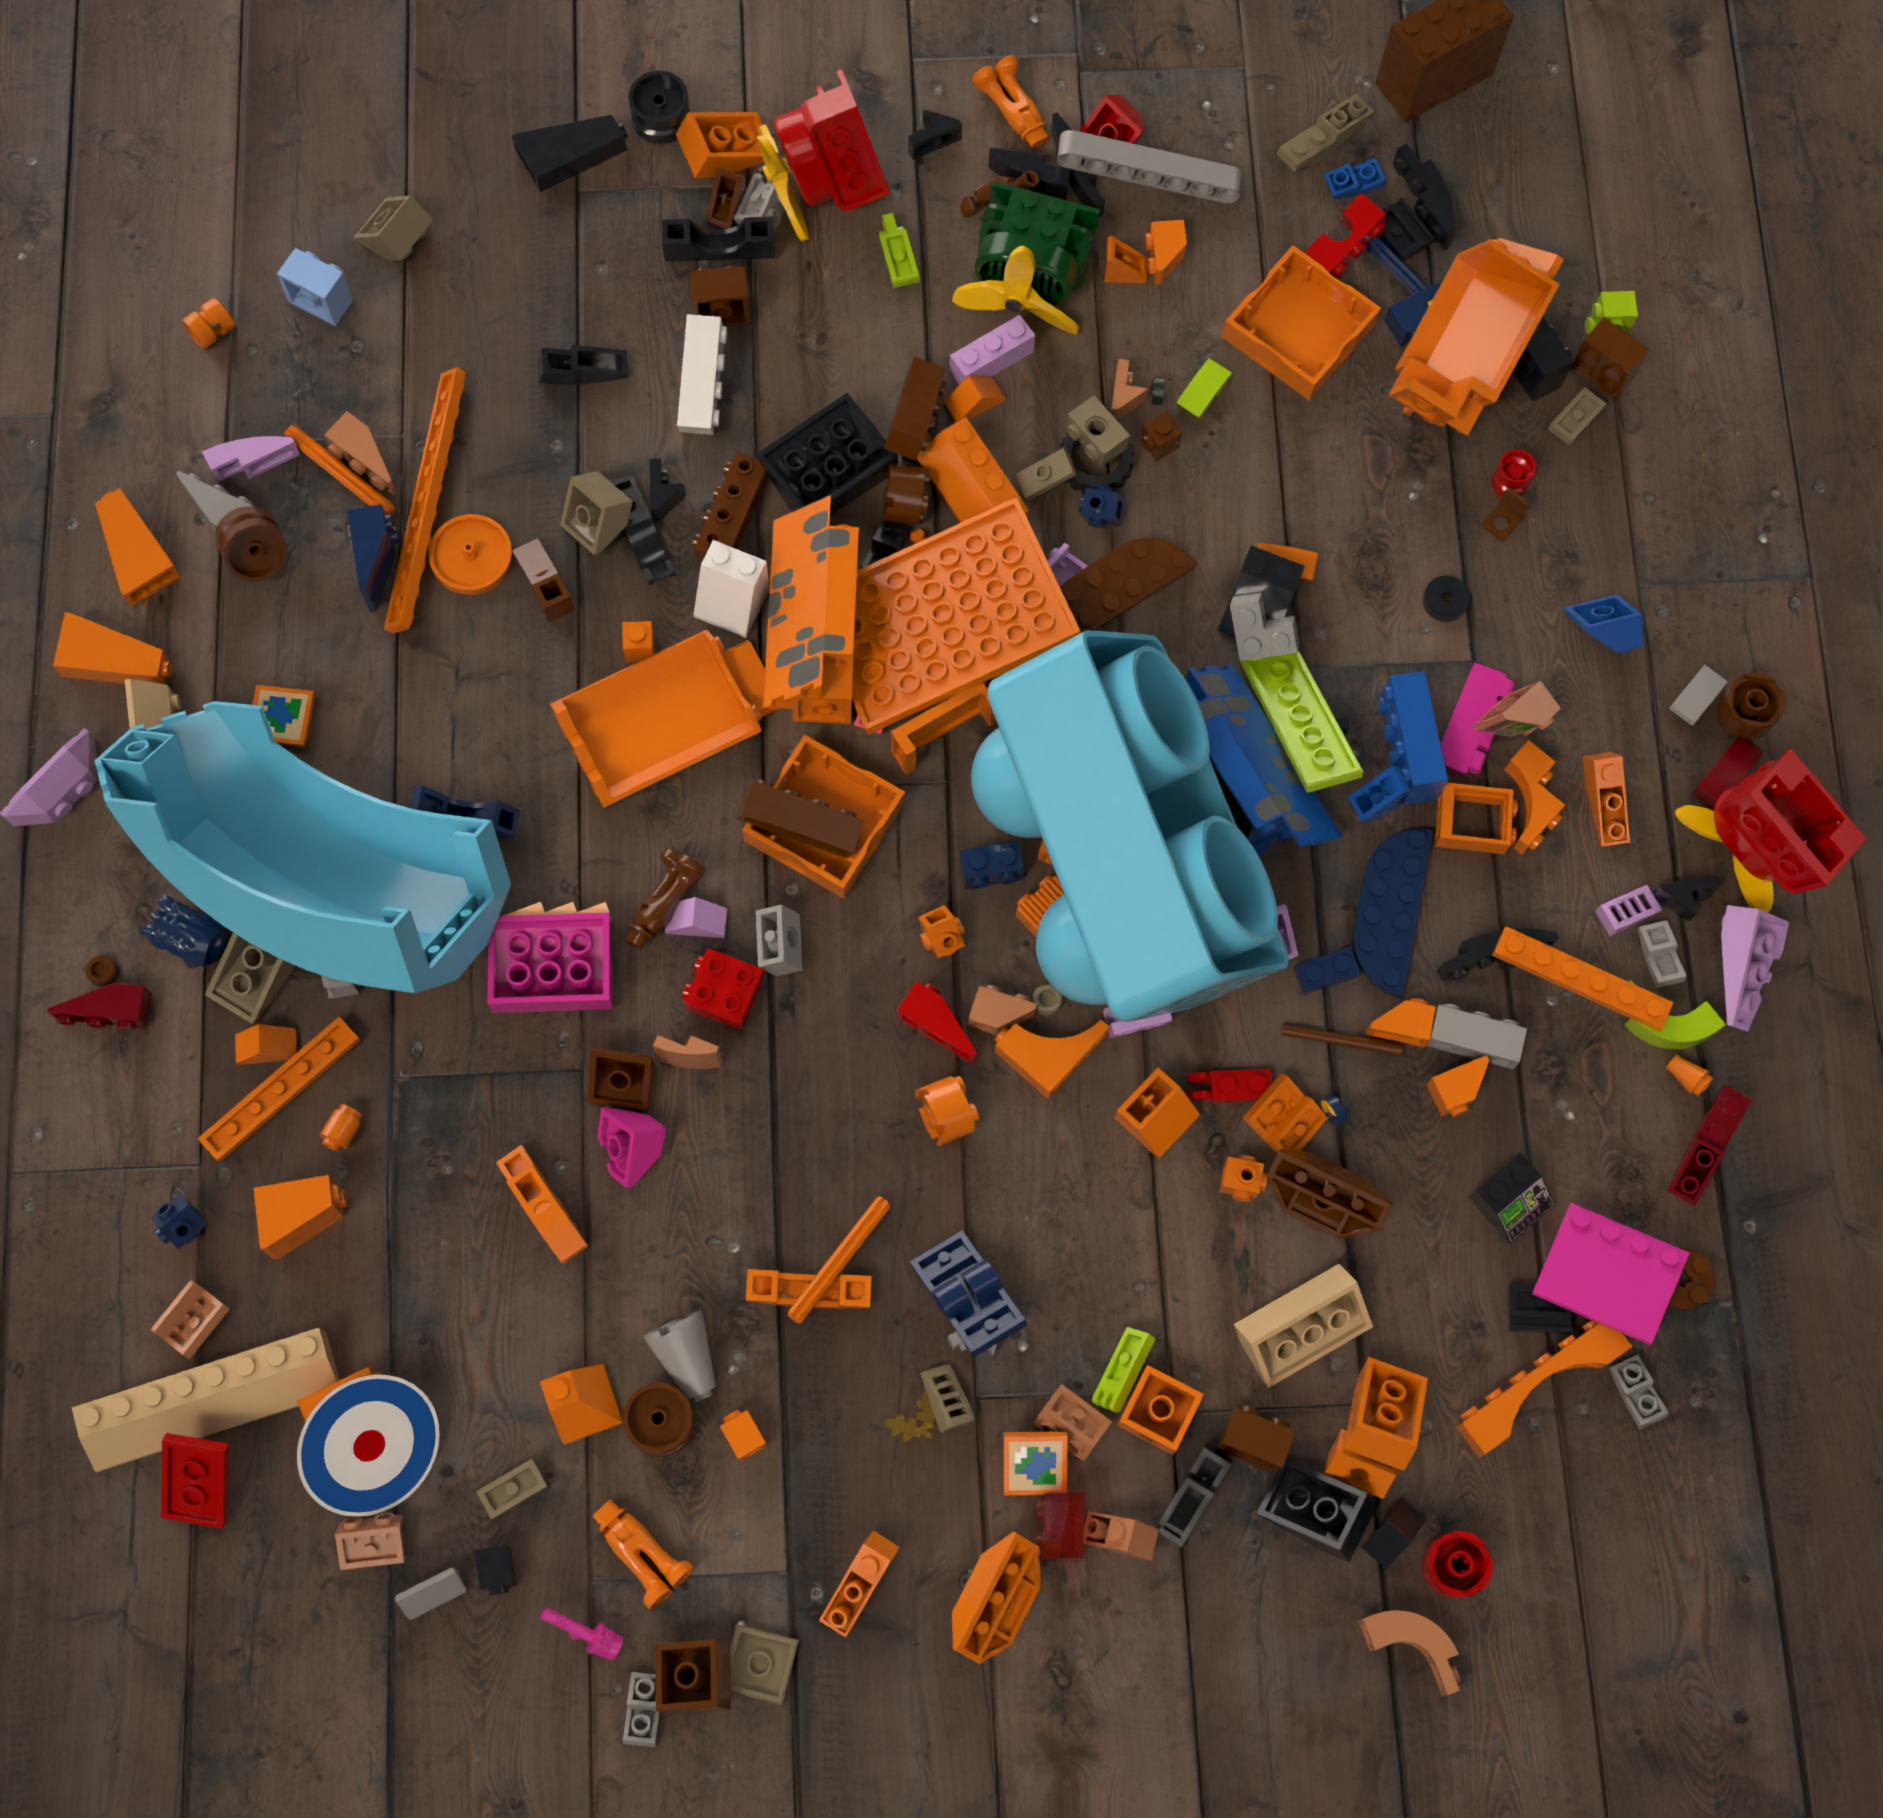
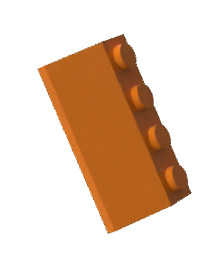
[917,417,1029,523]

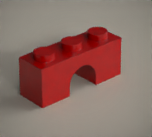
[1304,193,1386,279]

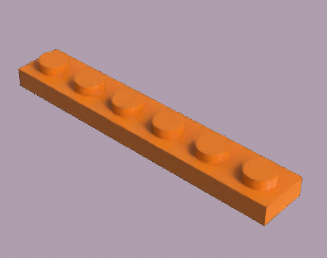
[1492,926,1673,1032]
[197,1017,361,1163]

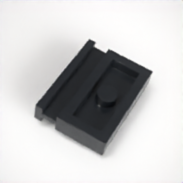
[1380,198,1435,261]
[1508,1285,1573,1334]

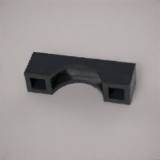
[662,216,775,261]

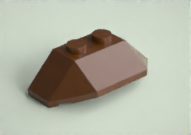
[1267,1149,1393,1239]

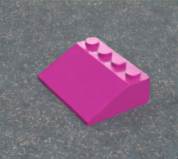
[487,913,613,1013]
[1532,1203,1689,1346]

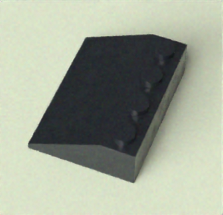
[756,393,898,516]

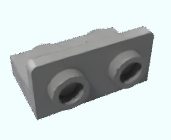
[734,173,785,233]

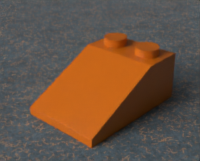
[676,112,765,178]

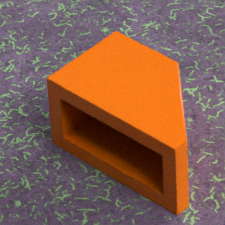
[1365,998,1436,1048]
[1426,1055,1489,1118]

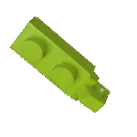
[879,213,920,288]

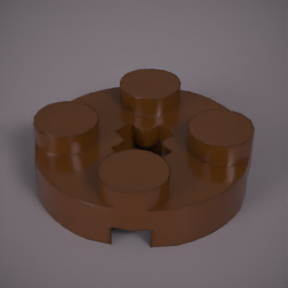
[1667,1248,1714,1311]

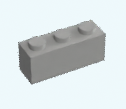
[1426,1004,1527,1069]

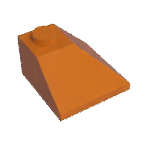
[540,1364,623,1445]

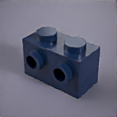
[960,841,1024,889]

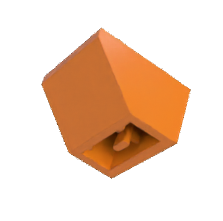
[1114,1067,1200,1159]

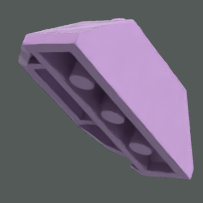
[0,728,97,826]

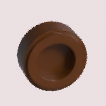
[86,955,119,987]

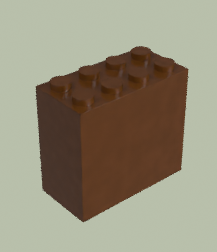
[1375,0,1514,123]

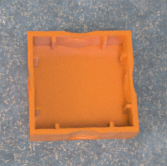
[1222,245,1381,401]
[742,734,905,899]

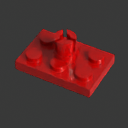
[161,1433,229,1529]

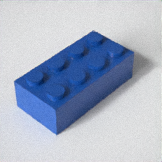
[1378,671,1448,805]

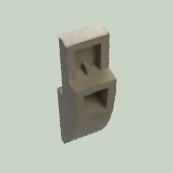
[1276,94,1375,172]

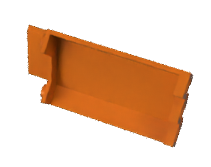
[550,630,779,808]

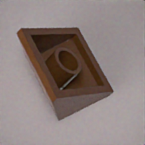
[588,1047,656,1111]

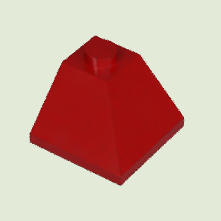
[1079,95,1145,144]

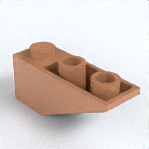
[324,411,396,496]

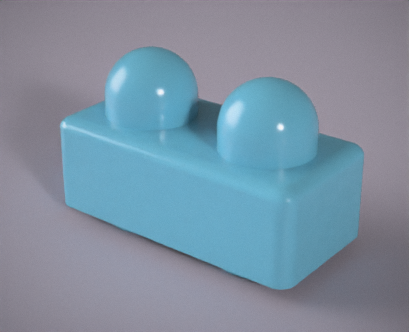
[971,630,1289,1022]

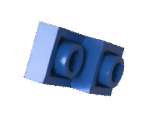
[1324,158,1386,199]

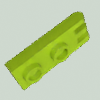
[1092,1327,1156,1413]

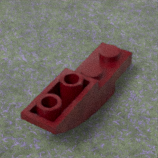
[1667,1085,1752,1206]

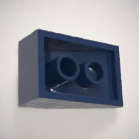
[347,504,399,612]

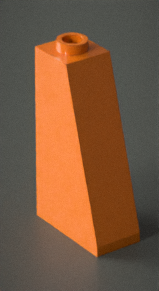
[95,488,181,607]
[53,612,172,684]

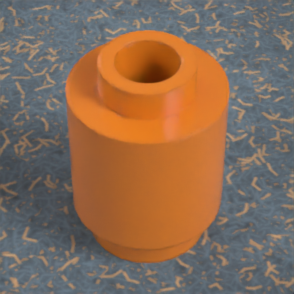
[319,1104,362,1152]

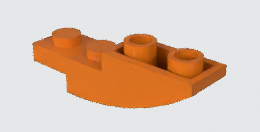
[496,1145,588,1264]

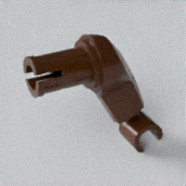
[960,170,1039,217]

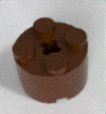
[883,464,930,525]
[1718,672,1786,739]

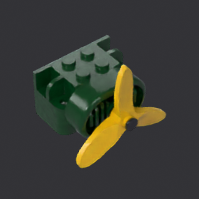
[952,181,1100,335]

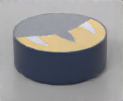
[1320,1095,1347,1127]

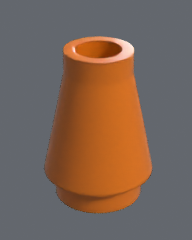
[1666,1054,1714,1097]

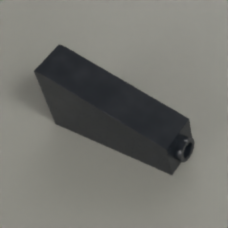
[512,114,628,192]

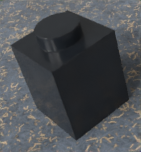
[474,1544,516,1596]

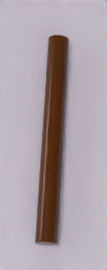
[1281,1024,1403,1056]

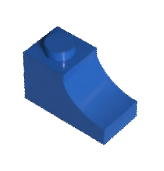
[1348,766,1411,822]

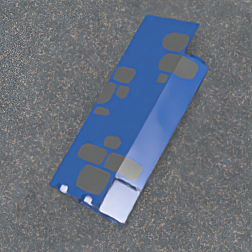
[1185,664,1343,855]

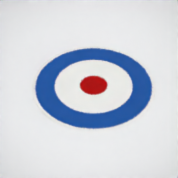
[297,1375,440,1516]

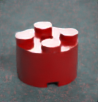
[1422,1531,1493,1599]

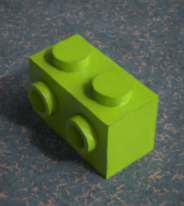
[1585,291,1638,334]

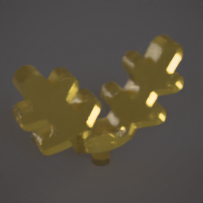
[885,1390,936,1442]

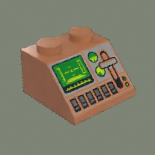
[1472,681,1561,737]

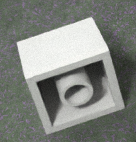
[693,540,770,638]

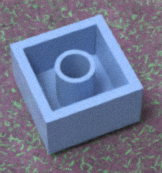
[277,248,354,327]

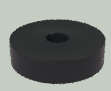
[1423,575,1470,622]

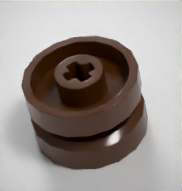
[215,506,288,582]
[622,1383,695,1457]

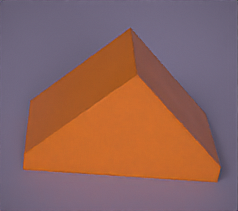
[1104,236,1148,284]
[943,375,1006,423]
[235,1024,298,1065]

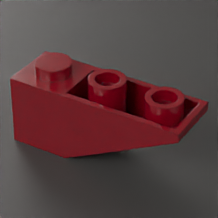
[47,983,152,1031]

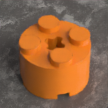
[915,1076,979,1146]

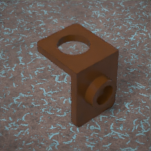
[1482,488,1530,542]

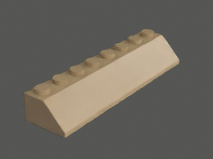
[72,1327,339,1472]

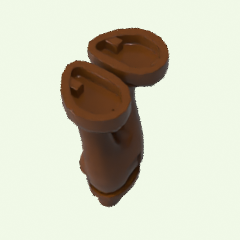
[625,848,706,949]

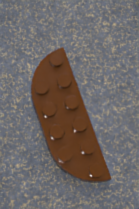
[1060,538,1197,633]

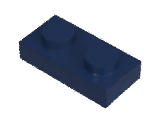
[1293,946,1361,995]

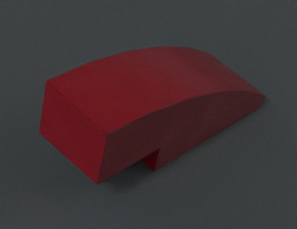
[1691,736,1764,811]

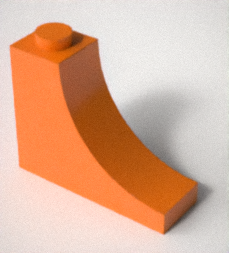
[994,1020,1110,1099]

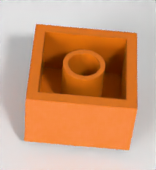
[1116,1365,1204,1455]

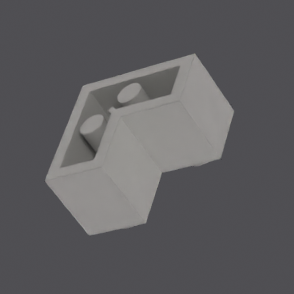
[1230,592,1300,661]

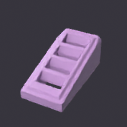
[1595,885,1662,937]

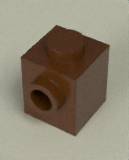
[1141,411,1183,461]

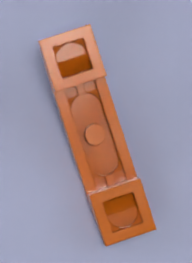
[745,1269,872,1308]

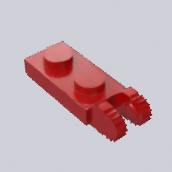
[1186,1069,1272,1103]

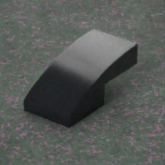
[861,519,909,569]

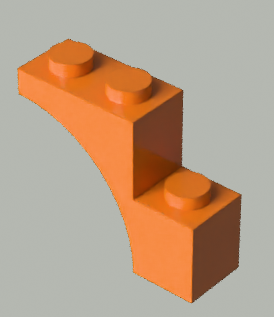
[1505,740,1565,855]

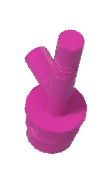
[540,1607,623,1661]

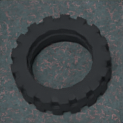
[1060,430,1134,495]

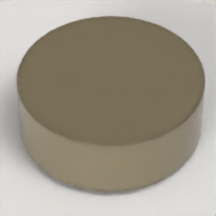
[1032,984,1062,1016]

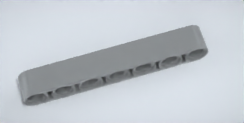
[1057,130,1241,203]

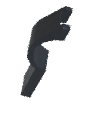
[611,474,676,585]

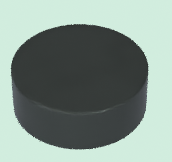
[1151,376,1164,405]

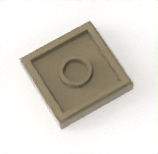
[730,1624,799,1705]

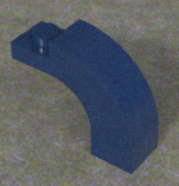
[410,785,520,840]

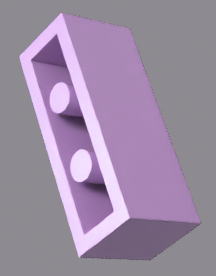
[949,315,1035,385]

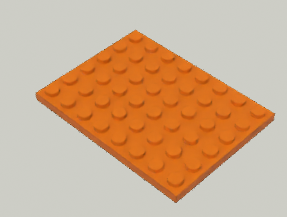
[852,497,1081,735]

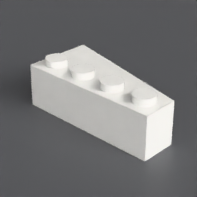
[677,314,727,435]

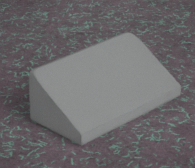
[395,1567,467,1620]

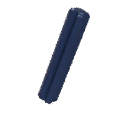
[1367,237,1428,295]

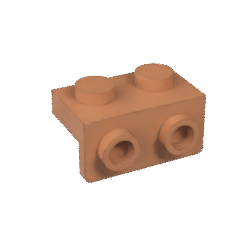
[151,1280,230,1360]

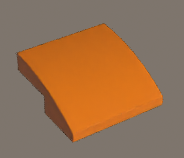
[1243,1074,1328,1153]

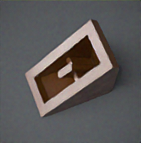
[705,167,746,229]

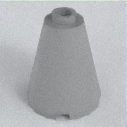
[643,1310,716,1402]

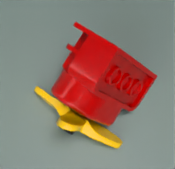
[756,69,891,242]
[1675,748,1867,913]

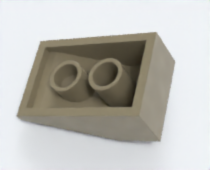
[205,932,296,1024]

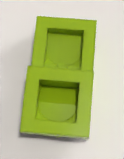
[1176,358,1233,419]

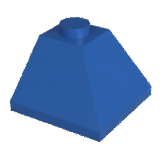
[1564,594,1643,653]

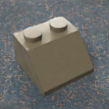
[354,195,434,261]
[560,471,633,556]

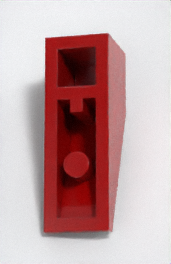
[897,981,977,1065]

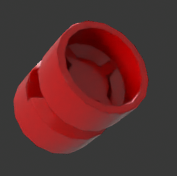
[1492,449,1536,498]

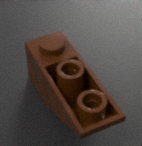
[512,539,574,622]

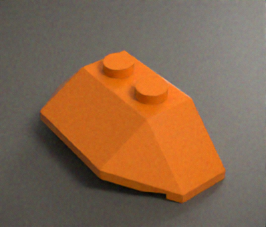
[952,1532,1041,1664]

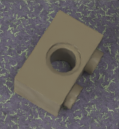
[1066,395,1130,467]

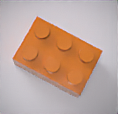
[1344,1357,1428,1471]

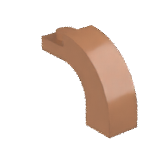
[1358,1610,1461,1696]

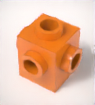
[918,905,965,958]
[1219,1155,1268,1202]

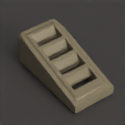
[920,1364,975,1433]

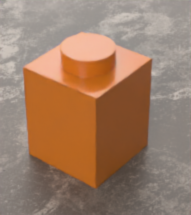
[622,621,655,662]
[720,1409,767,1462]

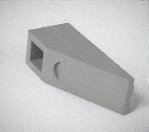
[176,471,254,531]

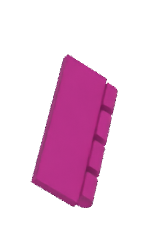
[1441,662,1516,775]

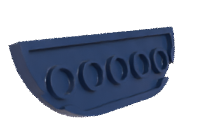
[1352,829,1433,999]

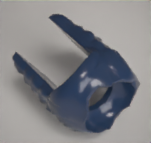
[141,895,228,969]

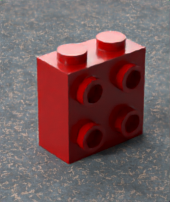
[682,948,765,1031]

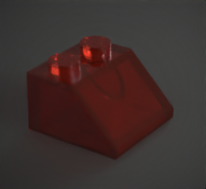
[1035,1492,1085,1563]

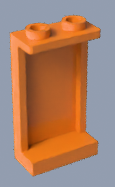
[891,683,995,775]

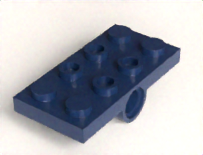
[910,1230,1027,1358]

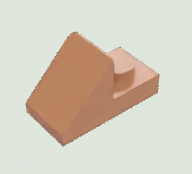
[1111,359,1148,421]

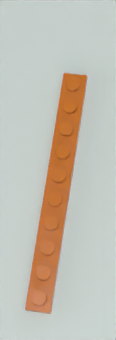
[384,367,466,634]

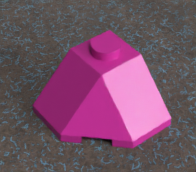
[598,1107,665,1188]

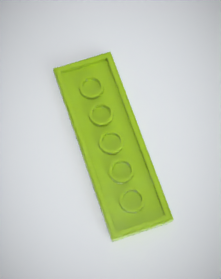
[1240,650,1363,793]

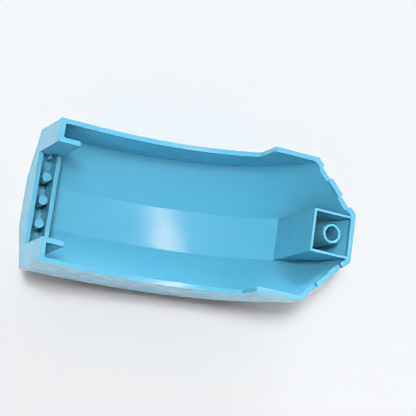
[94,701,511,993]

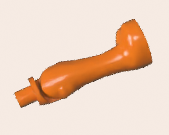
[972,55,1050,148]
[592,1499,694,1610]

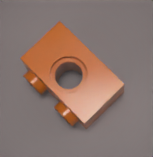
[1324,1429,1398,1499]

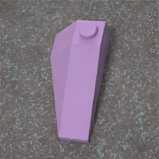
[1721,905,1789,1031]

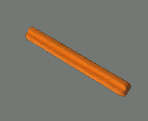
[284,425,395,514]
[788,1196,890,1324]

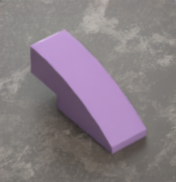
[202,436,300,482]

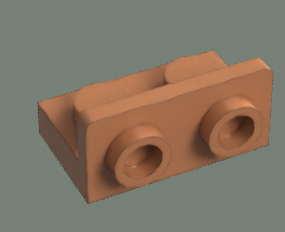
[1034,1384,1112,1461]
[335,1512,406,1570]

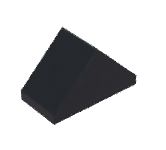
[1361,1499,1425,1569]

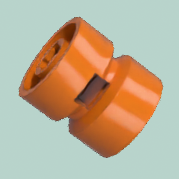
[181,297,236,350]

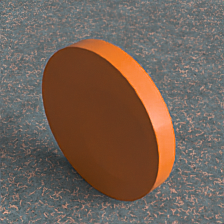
[428,514,513,595]

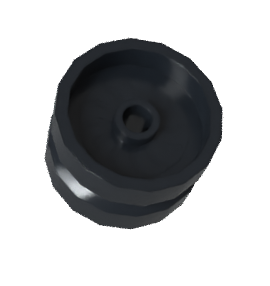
[628,70,690,144]

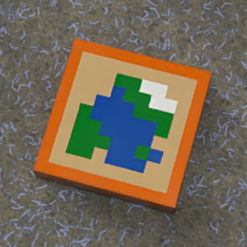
[253,685,316,749]
[1003,1432,1068,1496]

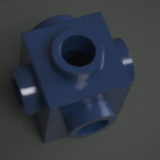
[1079,485,1126,529]
[151,1193,207,1249]

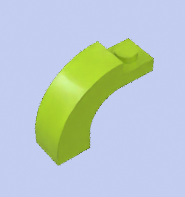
[1624,980,1726,1049]

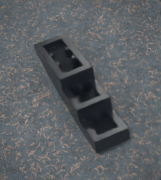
[1051,112,1105,218]

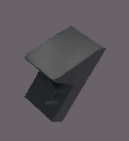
[908,110,962,160]
[649,458,686,523]
[1652,875,1720,921]

